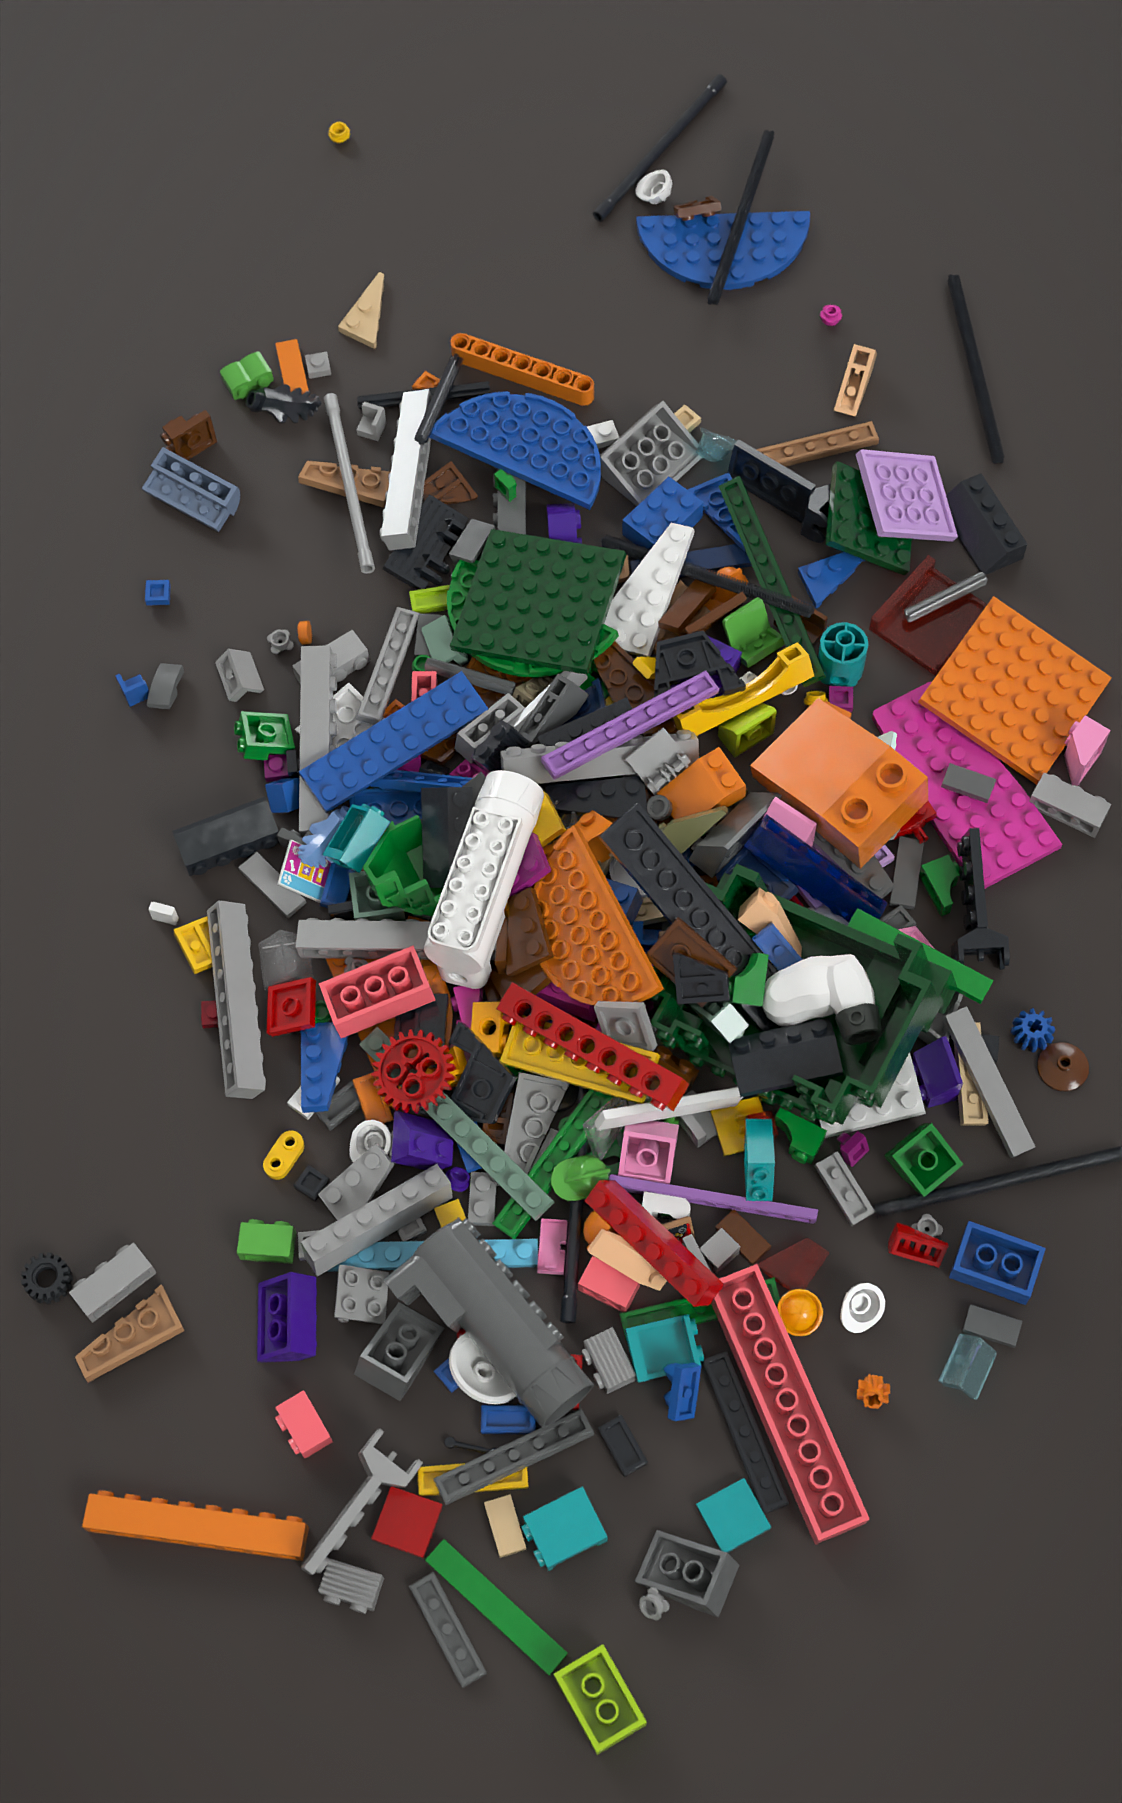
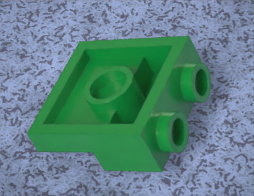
[234,711,295,760]

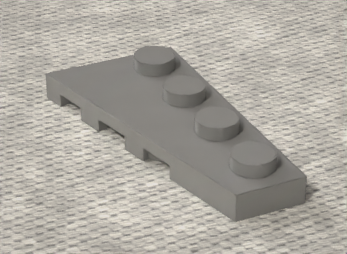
[504,1072,569,1174]

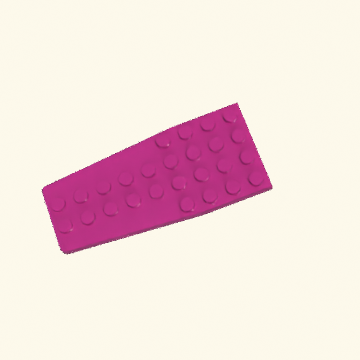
[872,682,1062,889]

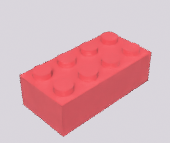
[319,945,436,1039]

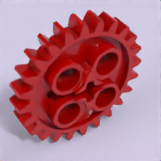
[371,1029,456,1113]

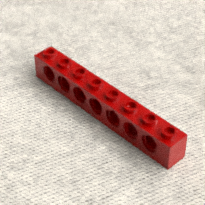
[496,982,690,1112]

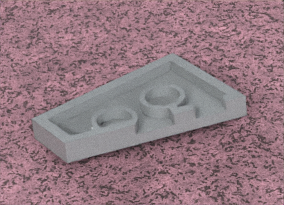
[318,1143,394,1221]

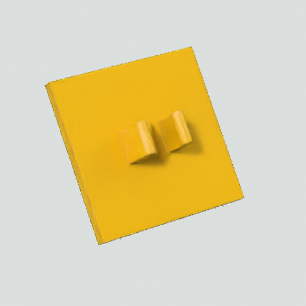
[710,1096,766,1156]

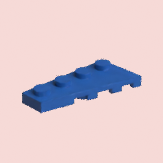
[688,473,746,553]
[301,1022,348,1113]

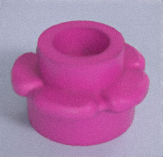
[820,305,842,326]

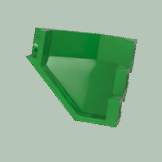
[363,815,443,917]

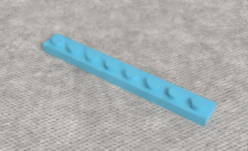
[328,1239,538,1272]

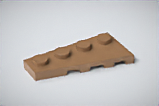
[298,461,391,507]
[75,1284,185,1382]

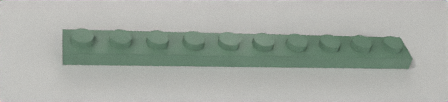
[359,1027,555,1221]

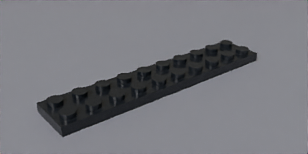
[598,803,778,1032]

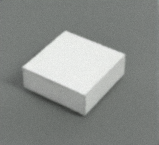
[148,902,179,926]

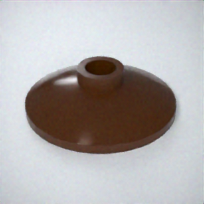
[1037,1042,1089,1092]

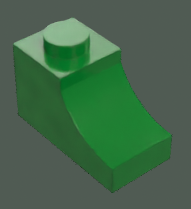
[919,854,960,917]
[728,953,769,1006]
[774,1108,827,1165]

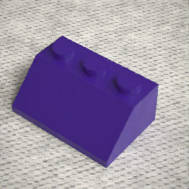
[257,1272,317,1362]

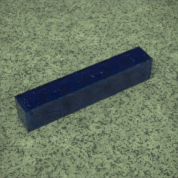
[744,814,887,922]

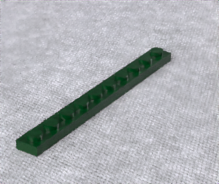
[719,476,826,687]

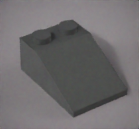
[354,1302,444,1401]
[635,1530,739,1617]

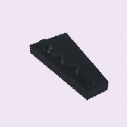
[546,776,648,819]

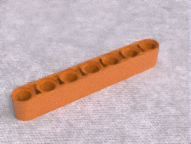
[450,333,594,406]

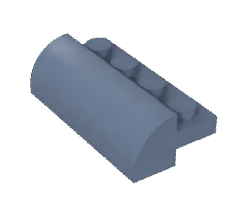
[142,447,240,532]

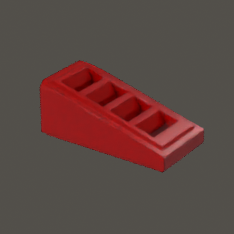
[888,1222,948,1268]

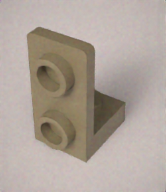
[512,676,553,708]

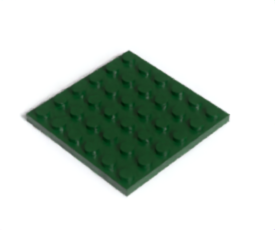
[450,529,626,675]

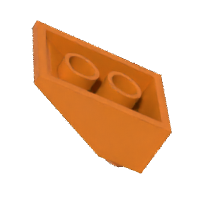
[657,747,746,820]

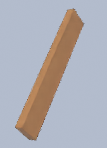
[756,421,879,467]

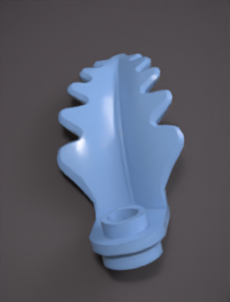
[297,806,350,868]

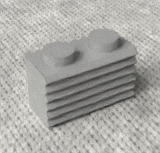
[581,1327,636,1394]
[319,1559,384,1614]

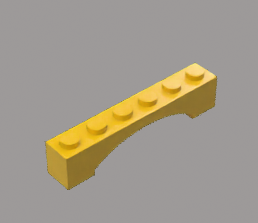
[673,642,814,736]

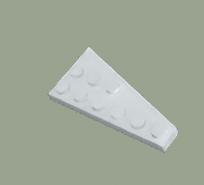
[604,523,695,657]

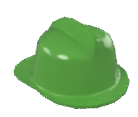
[551,1155,611,1201]

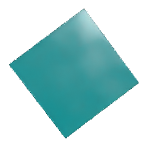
[696,1478,771,1553]

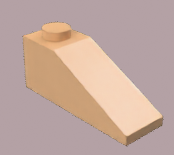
[834,344,877,417]
[738,887,802,957]
[587,1229,667,1291]

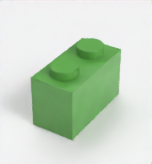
[237,1219,296,1264]

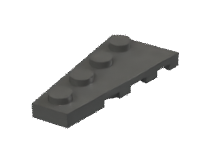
[813,831,894,905]

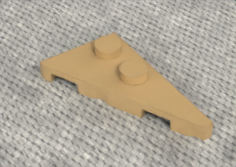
[338,272,384,349]

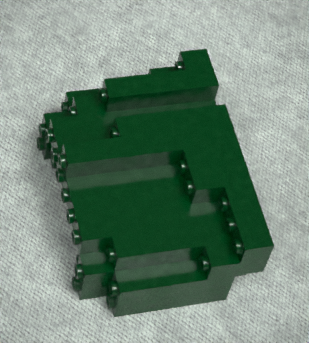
[649,864,957,1125]

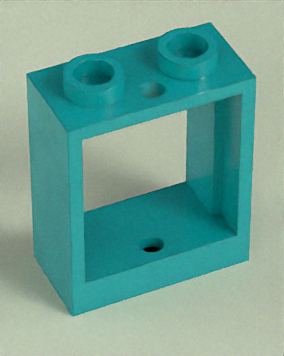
[322,804,390,873]
[744,1119,775,1201]

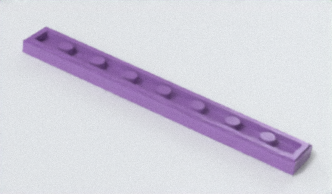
[541,671,719,780]
[609,1174,818,1224]

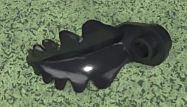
[246,384,321,423]

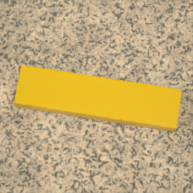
[418,1464,528,1496]

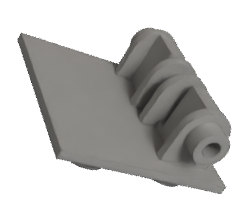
[625,728,692,795]
[334,1264,389,1324]

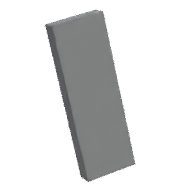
[238,852,306,919]

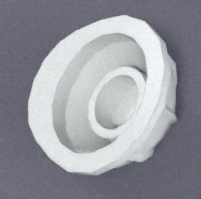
[636,170,672,204]
[350,1120,392,1163]
[840,1283,885,1333]

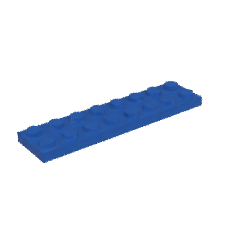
[299,671,489,813]

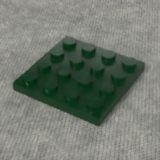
[826,461,912,575]

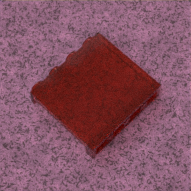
[869,555,988,676]

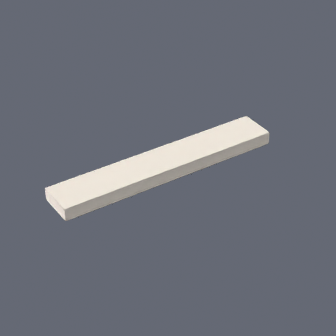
[594,1087,743,1131]

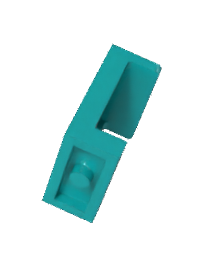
[624,1314,704,1382]
[521,1486,608,1571]

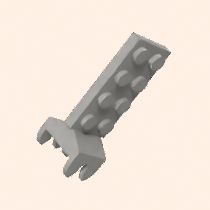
[300,1428,423,1575]

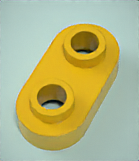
[263,1131,304,1180]

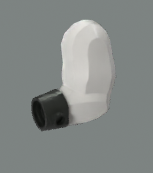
[762,954,882,1045]

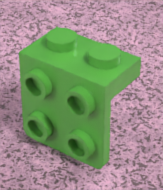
[722,597,785,668]

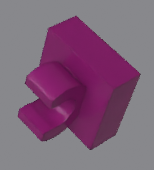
[837,1131,869,1167]

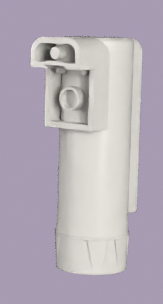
[424,770,544,989]

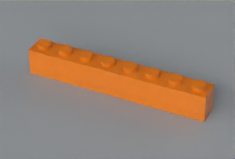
[82,1490,309,1561]

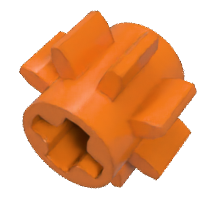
[857,1374,890,1409]

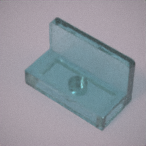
[939,1333,997,1400]

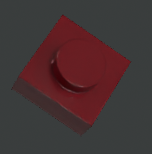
[201,1000,219,1028]

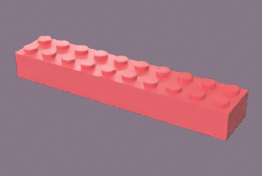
[711,1264,869,1545]

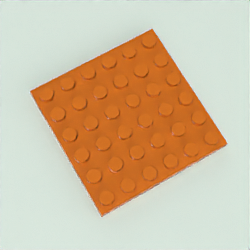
[918,596,1112,785]

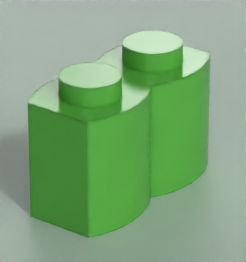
[220,352,274,400]

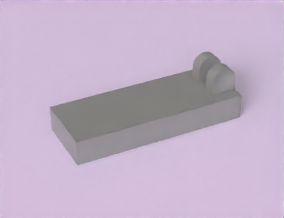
[814,1151,875,1226]

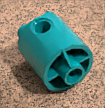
[818,622,869,687]

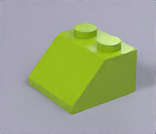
[718,703,777,758]

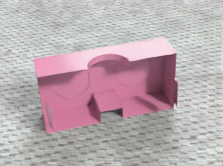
[537,1219,568,1275]

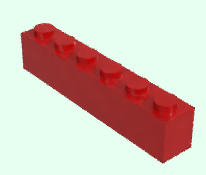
[585,1180,724,1307]

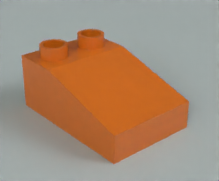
[750,698,928,869]

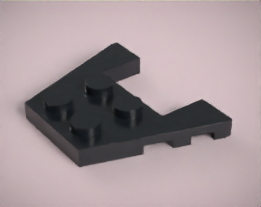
[654,631,746,697]
[418,1021,517,1124]

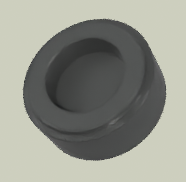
[647,795,672,821]

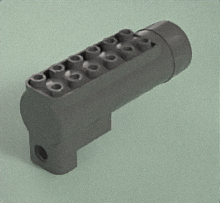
[384,1217,594,1428]

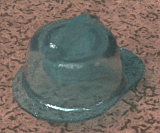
[697,427,737,462]

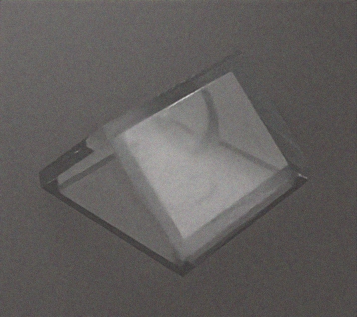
[258,930,314,991]

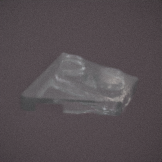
[582,1097,630,1160]

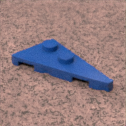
[798,552,866,609]

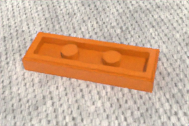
[275,339,309,395]

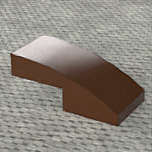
[482,1092,514,1144]

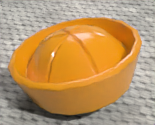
[777,1289,823,1336]

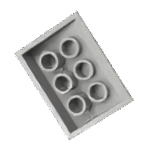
[600,401,706,506]

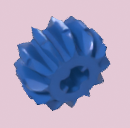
[1011,1008,1055,1053]

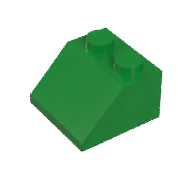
[884,1123,964,1197]

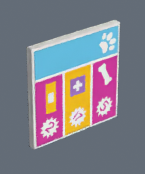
[277,840,331,903]

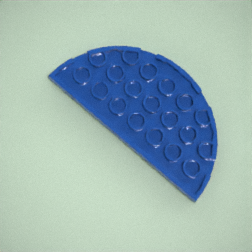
[636,211,810,290]
[429,392,601,510]

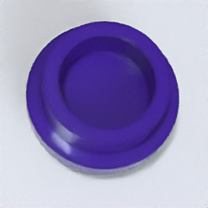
[445,1167,470,1192]

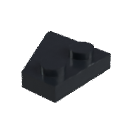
[673,953,731,1004]

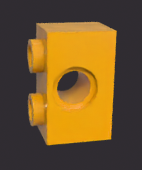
[471,1002,511,1057]

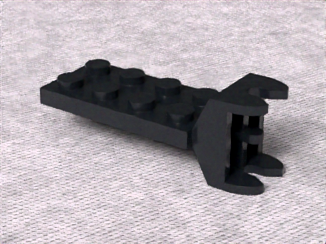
[727,440,831,543]
[951,828,1010,970]

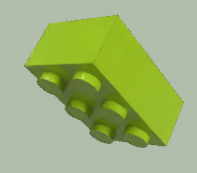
[554,1645,647,1755]

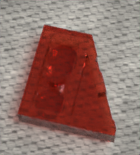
[758,1237,830,1291]

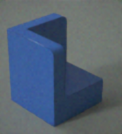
[115,674,149,707]
[265,778,300,813]
[633,921,661,950]

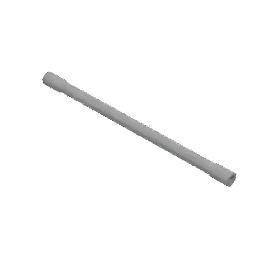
[324,393,375,574]

